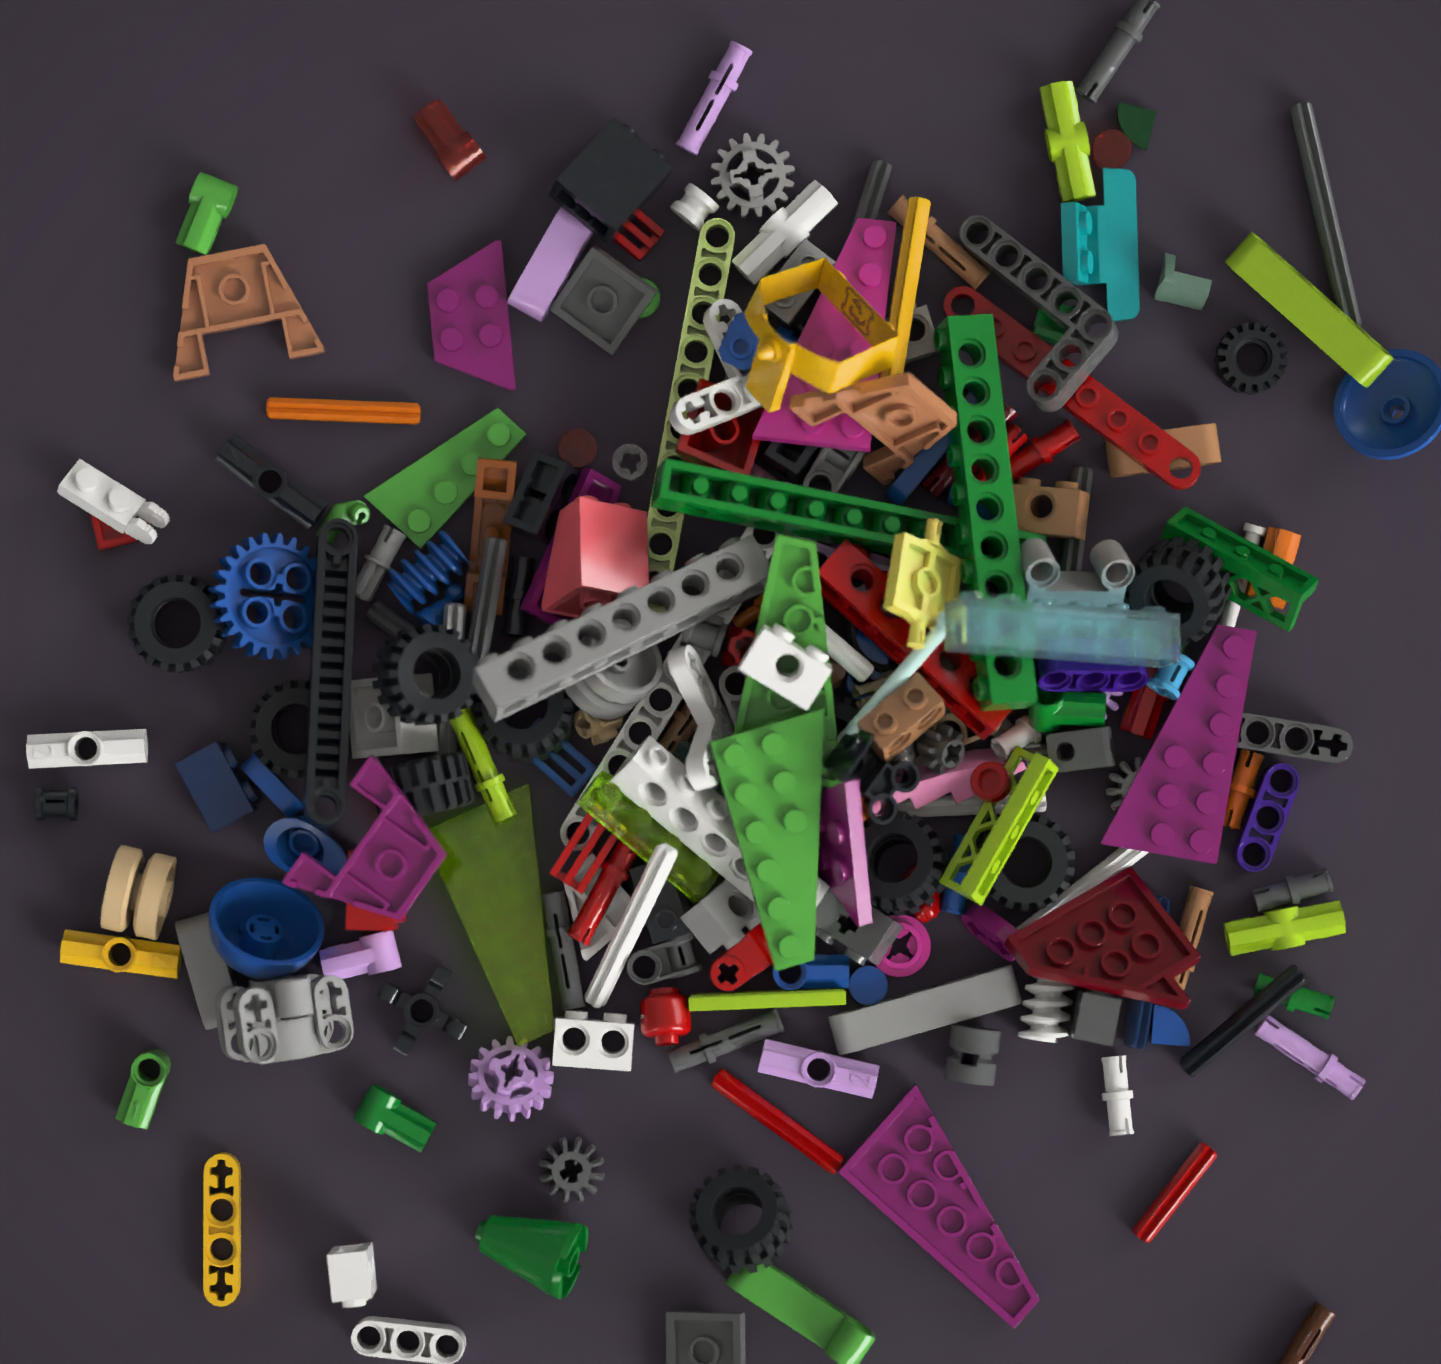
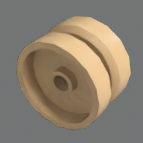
[101,845,177,940]

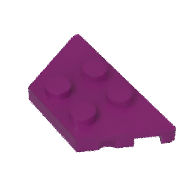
[427,240,516,391]
[818,778,873,926]

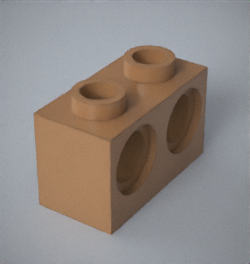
[857,672,946,763]

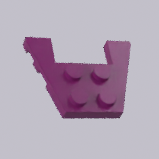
[282,755,448,921]

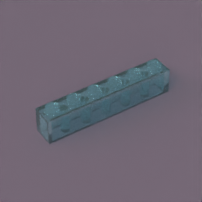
[945,591,1181,668]

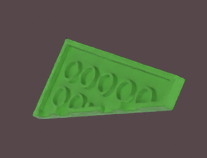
[733,533,842,788]
[709,708,824,971]

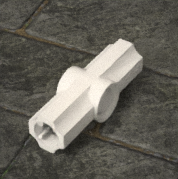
[731,180,838,286]
[26,729,149,769]

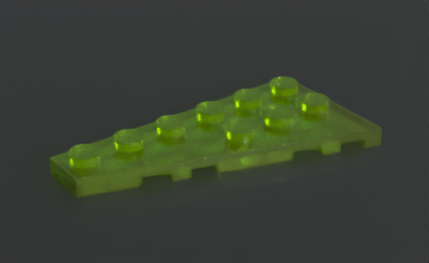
[430,783,555,1047]

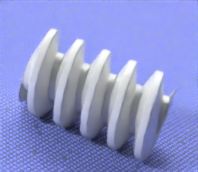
[1018,976,1075,1043]

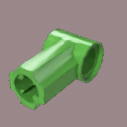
[175,172,238,255]
[115,1048,171,1130]

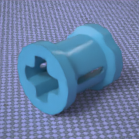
[1146,649,1195,700]

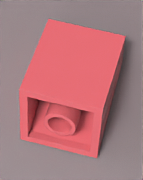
[541,495,649,618]

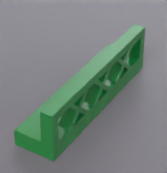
[1161,506,1319,632]

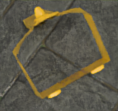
[744,258,899,413]

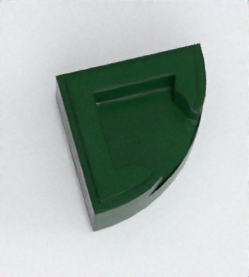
[1117,102,1157,151]

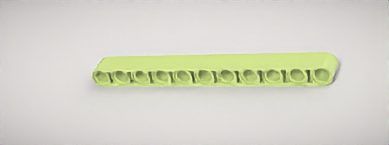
[647,218,735,613]

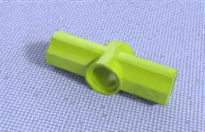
[1039,81,1096,203]
[1223,900,1346,956]

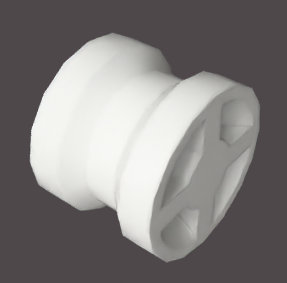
[670,182,719,231]

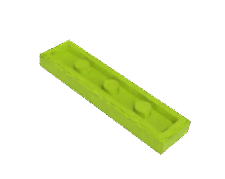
[689,988,846,1011]

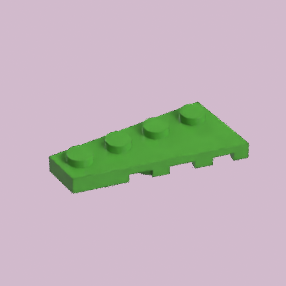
[364,408,527,549]

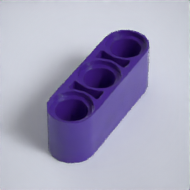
[1032,639,1148,692]
[1232,763,1300,872]

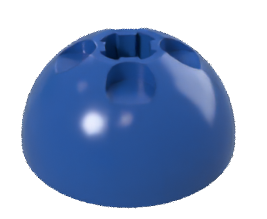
[208,877,325,979]

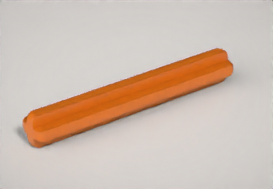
[266,397,421,424]

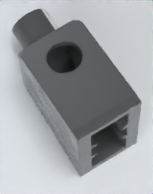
[1025,726,1117,773]

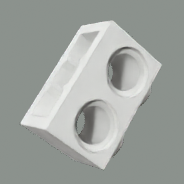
[552,1010,635,1071]
[327,1242,378,1308]

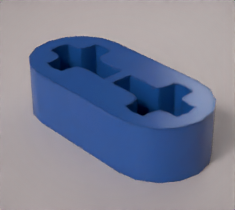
[241,752,304,818]

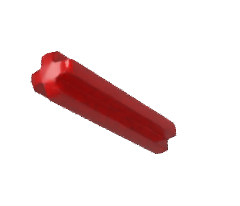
[1133,1142,1217,1243]

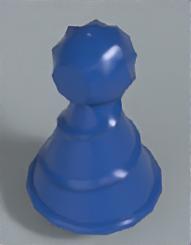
[413,582,465,625]

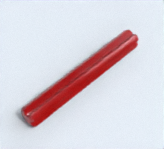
[710,1069,844,1174]

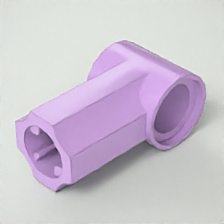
[319,931,402,979]

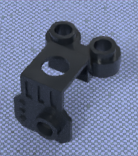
[822,730,920,825]

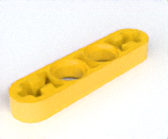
[203,1152,241,1307]

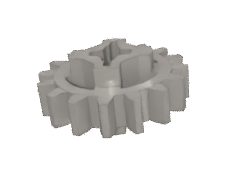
[711,133,795,219]

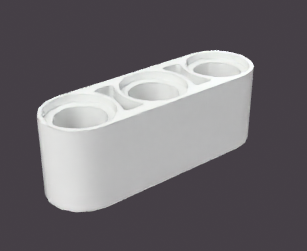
[351,1316,467,1364]

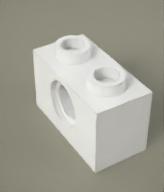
[739,623,832,711]

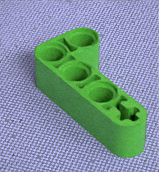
[725,1263,876,1364]

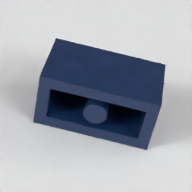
[175,741,259,833]

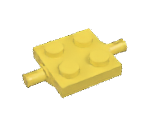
[883,518,963,649]

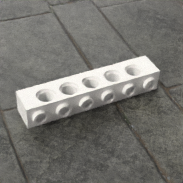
[610,736,830,908]

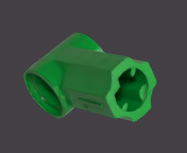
[1028,682,1107,733]
[353,1084,437,1153]

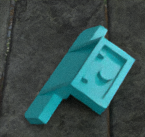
[1061,167,1140,321]

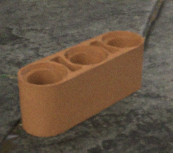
[1104,423,1222,478]

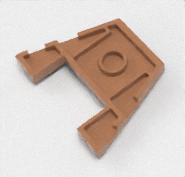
[173,244,325,382]
[790,372,957,486]

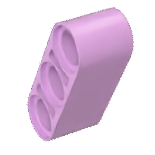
[507,206,593,322]

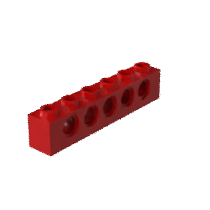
[819,539,1013,741]

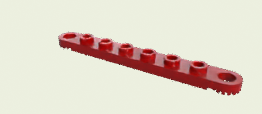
[943,286,1201,490]

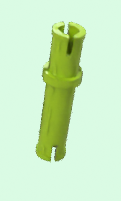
[449,708,517,823]

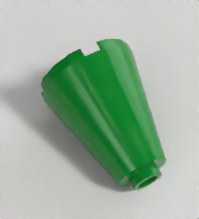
[475,1215,589,1300]

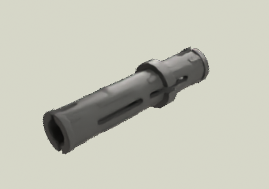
[1075,0,1161,104]
[541,890,586,1010]
[667,1009,785,1074]

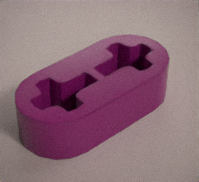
[961,903,1018,962]

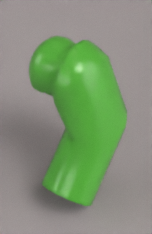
[316,500,370,544]

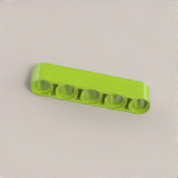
[1225,232,1394,388]

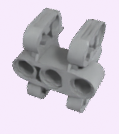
[215,973,353,1065]

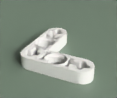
[669,299,762,435]
[667,645,734,790]

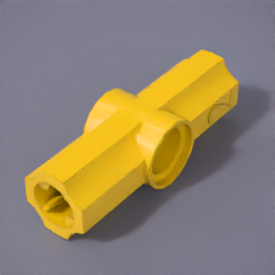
[60,929,183,979]

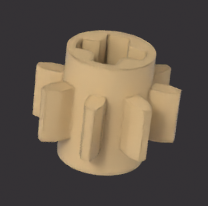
[574,710,623,745]

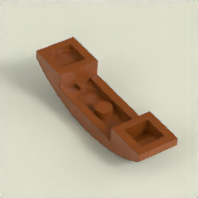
[464,457,517,615]

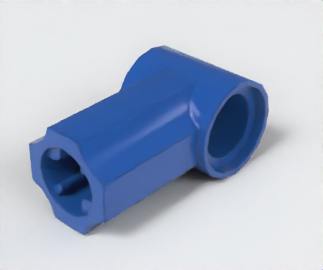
[772,954,849,990]

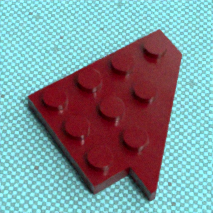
[1004,866,1201,1010]

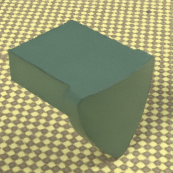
[1155,253,1212,311]

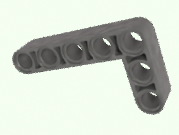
[959,215,1118,412]

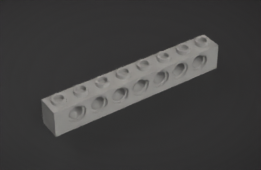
[472,534,770,722]

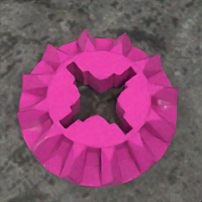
[875,915,931,977]

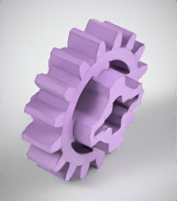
[468,1036,554,1121]

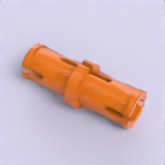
[1223,749,1265,831]

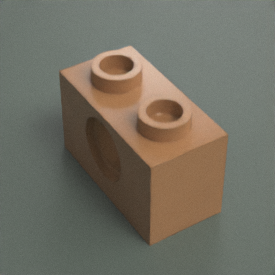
[1013,478,1090,540]

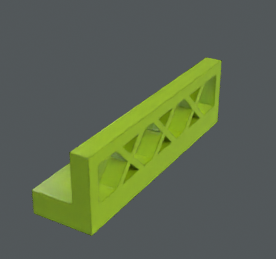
[939,745,1059,905]

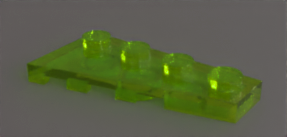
[576,770,720,904]

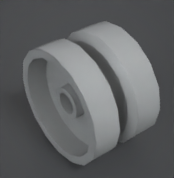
[565,619,662,720]

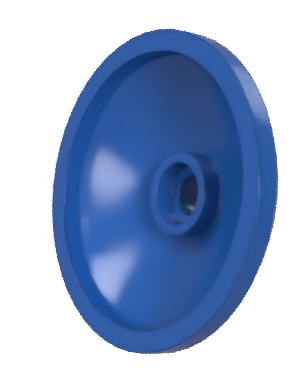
[1333,349,1441,460]

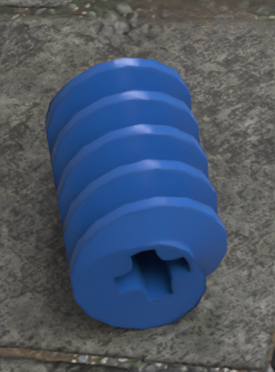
[386,530,473,614]

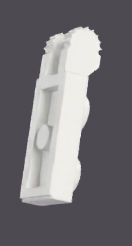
[57,459,170,545]

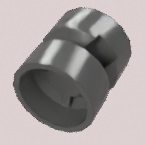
[944,1024,1001,1086]

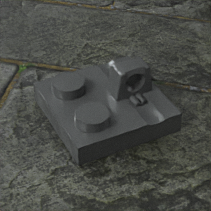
[549,245,658,355]
[666,1310,746,1364]

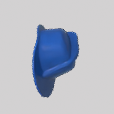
[263,816,348,874]

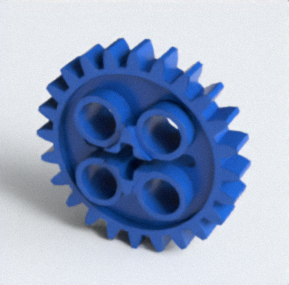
[208,533,316,661]

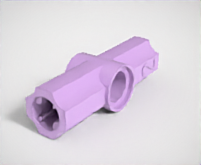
[757,1038,880,1099]

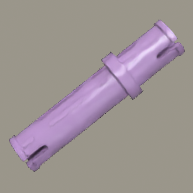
[676,41,753,156]
[1254,1014,1366,1100]

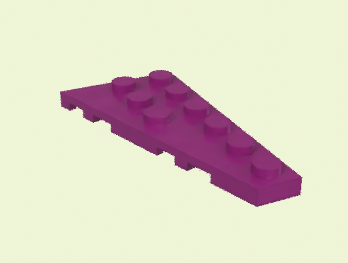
[838,1084,1040,1329]

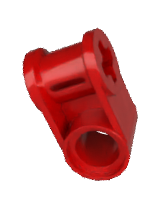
[709,923,772,991]

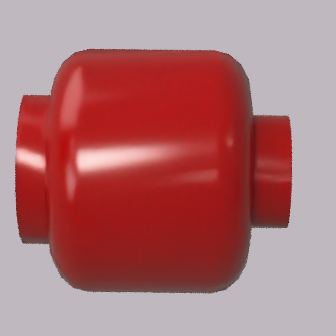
[639,987,692,1046]

